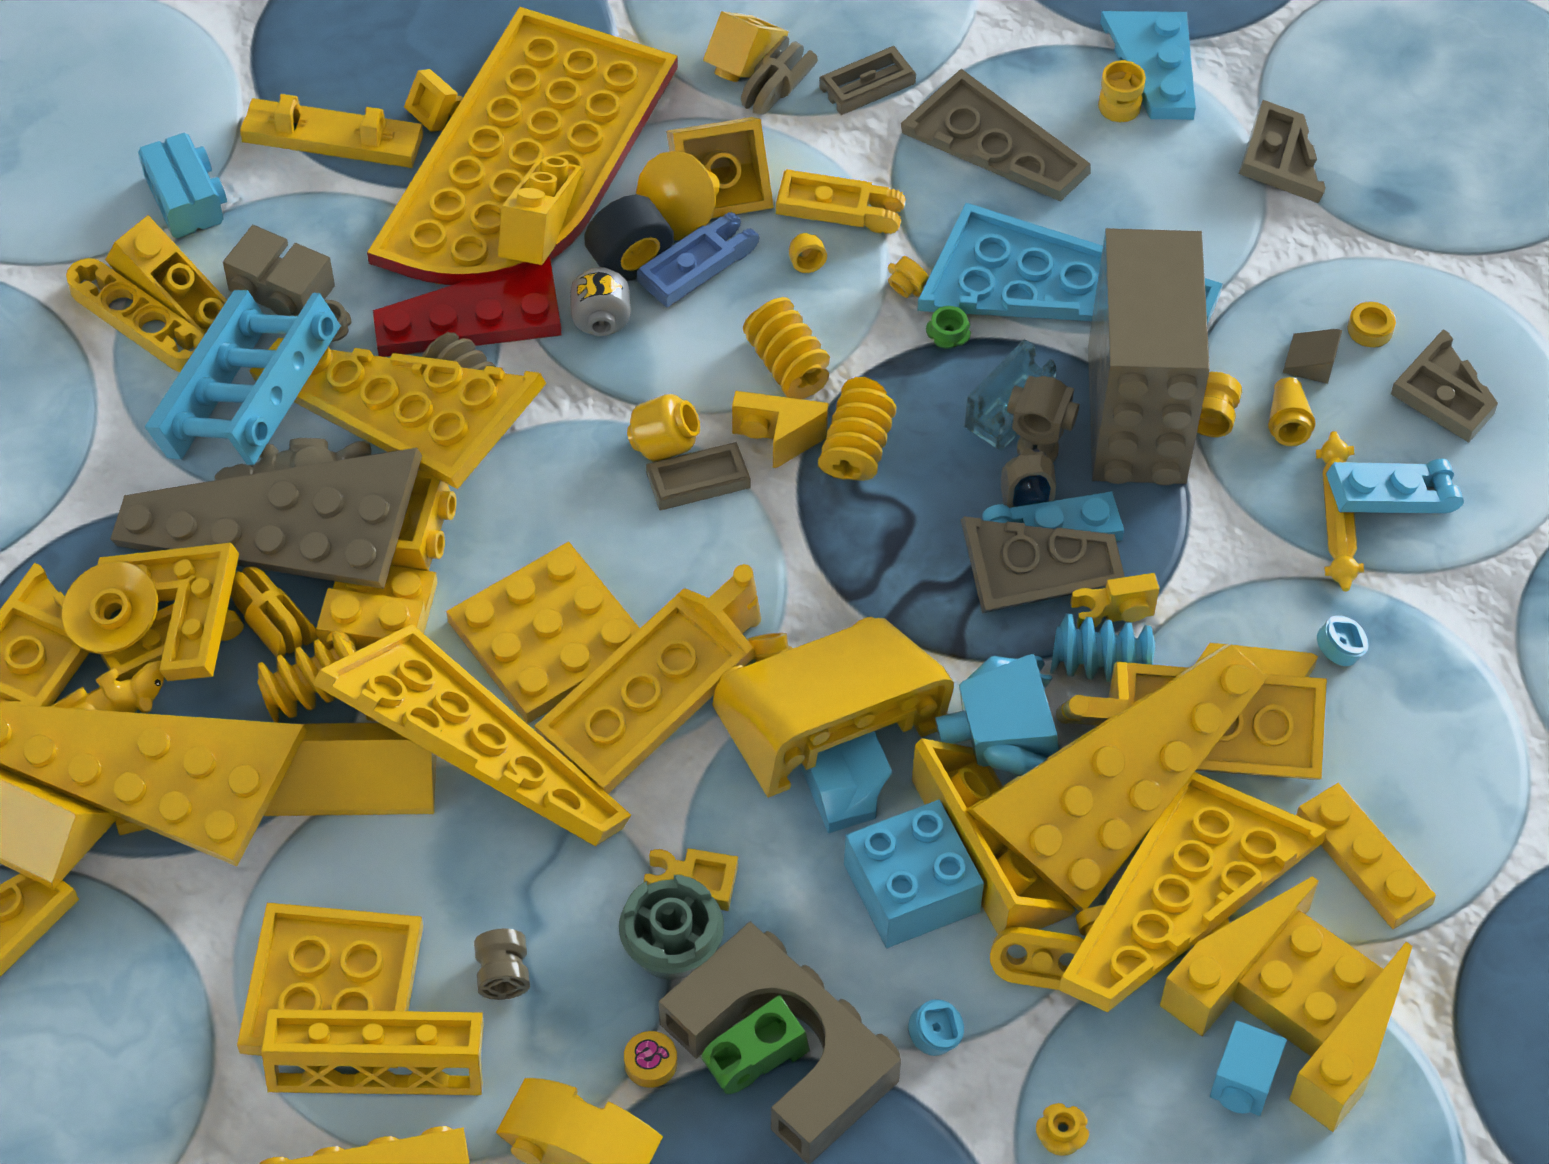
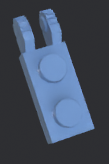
[637,212,760,308]

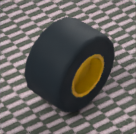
[584,194,674,281]

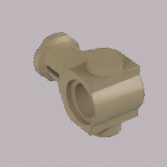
[1007,375,1080,462]

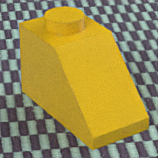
[703,11,789,83]

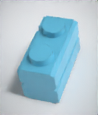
[138,132,227,239]

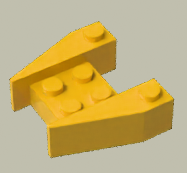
[1160,876,1413,1132]

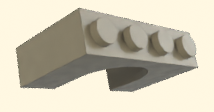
[658,921,901,1164]

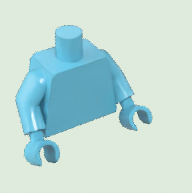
[935,654,1059,776]

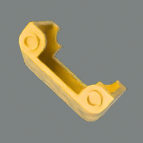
[712,617,954,798]

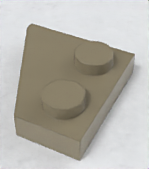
[1391,329,1498,443]

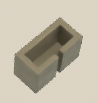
[223,224,335,316]

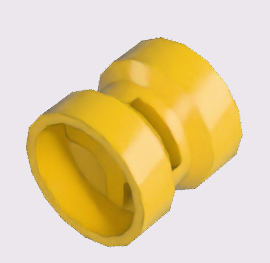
[1098,60,1146,122]
[1197,372,1242,437]

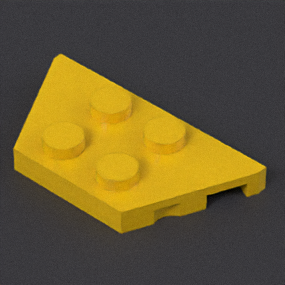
[0,563,90,707]

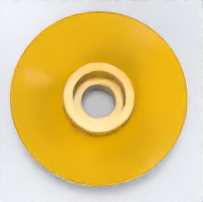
[61,561,158,654]

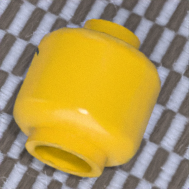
[627,394,700,462]

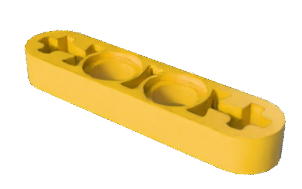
[66,258,204,372]

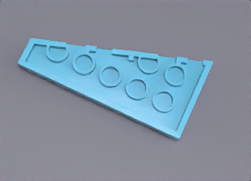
[917,203,1223,325]

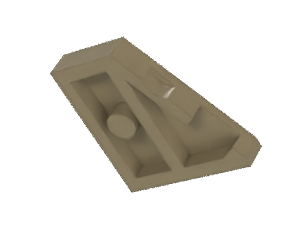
[1238,100,1326,203]

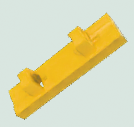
[240,94,423,168]

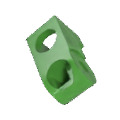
[701,995,810,1094]

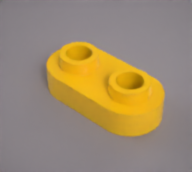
[990,926,1084,990]

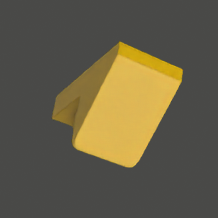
[732,391,829,468]

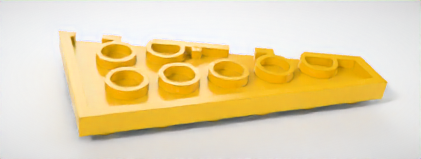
[0,703,307,866]
[1059,772,1328,1012]

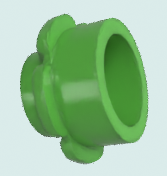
[926,306,971,349]

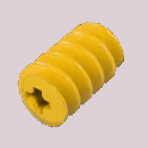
[743,297,830,399]
[818,377,897,481]
[258,632,357,723]

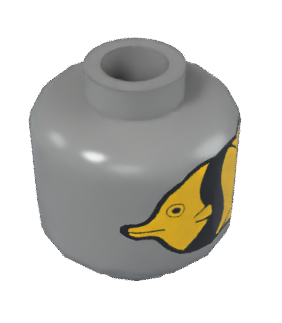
[570,267,631,336]

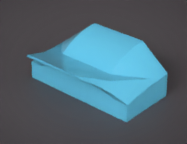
[800,731,892,834]

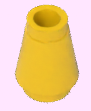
[1268,377,1316,446]

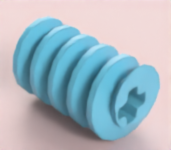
[1050,614,1155,682]

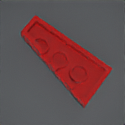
[373,255,562,357]

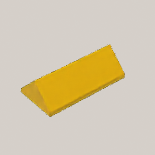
[264,723,437,816]
[912,738,1075,934]
[0,768,117,889]

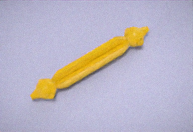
[1316,431,1364,592]

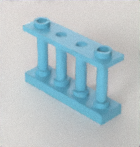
[145,290,341,465]

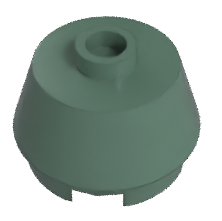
[619,875,724,980]

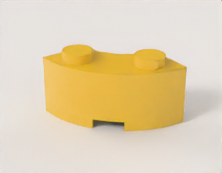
[496,1078,663,1164]

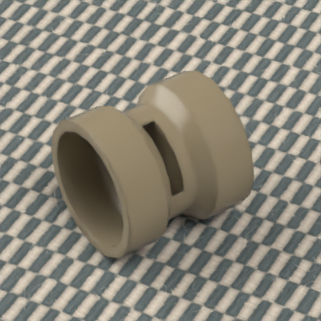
[474,928,530,1000]

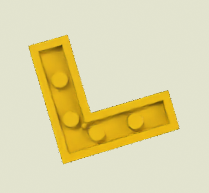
[98,542,239,681]

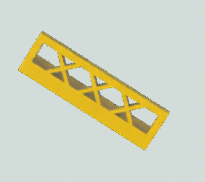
[261,1009,484,1095]

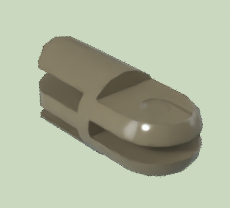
[741,36,818,115]

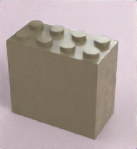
[1088,228,1210,485]

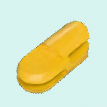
[231,567,318,657]

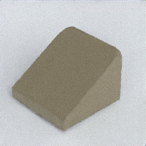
[1283,329,1342,384]

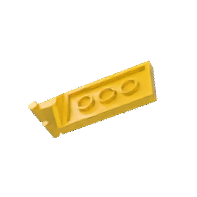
[534,564,761,794]
[1056,662,1327,780]

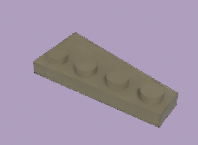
[901,69,1091,202]

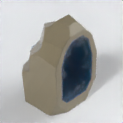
[1001,448,1056,508]

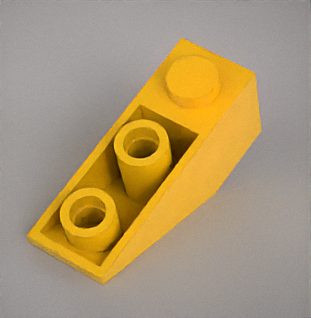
[498,156,582,265]
[105,215,227,335]

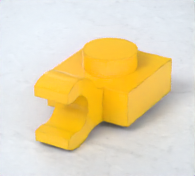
[1071,573,1160,629]

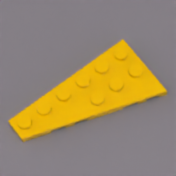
[249,338,546,489]
[313,624,631,847]
[966,644,1268,911]

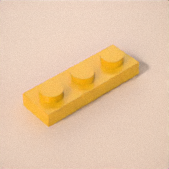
[1296,783,1436,929]

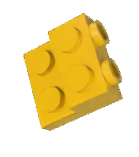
[391,470,456,571]
[316,566,438,651]

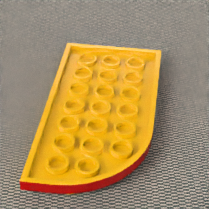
[367,7,678,285]

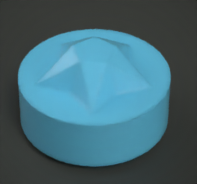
[1317,616,1368,666]
[908,999,964,1056]

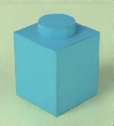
[1210,1020,1287,1116]

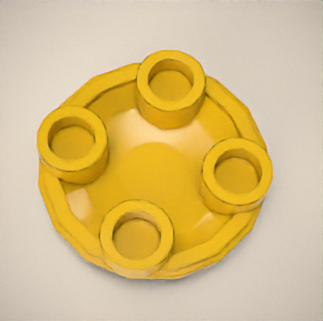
[636,151,720,241]

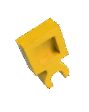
[644,848,738,911]

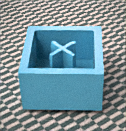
[844,799,984,949]

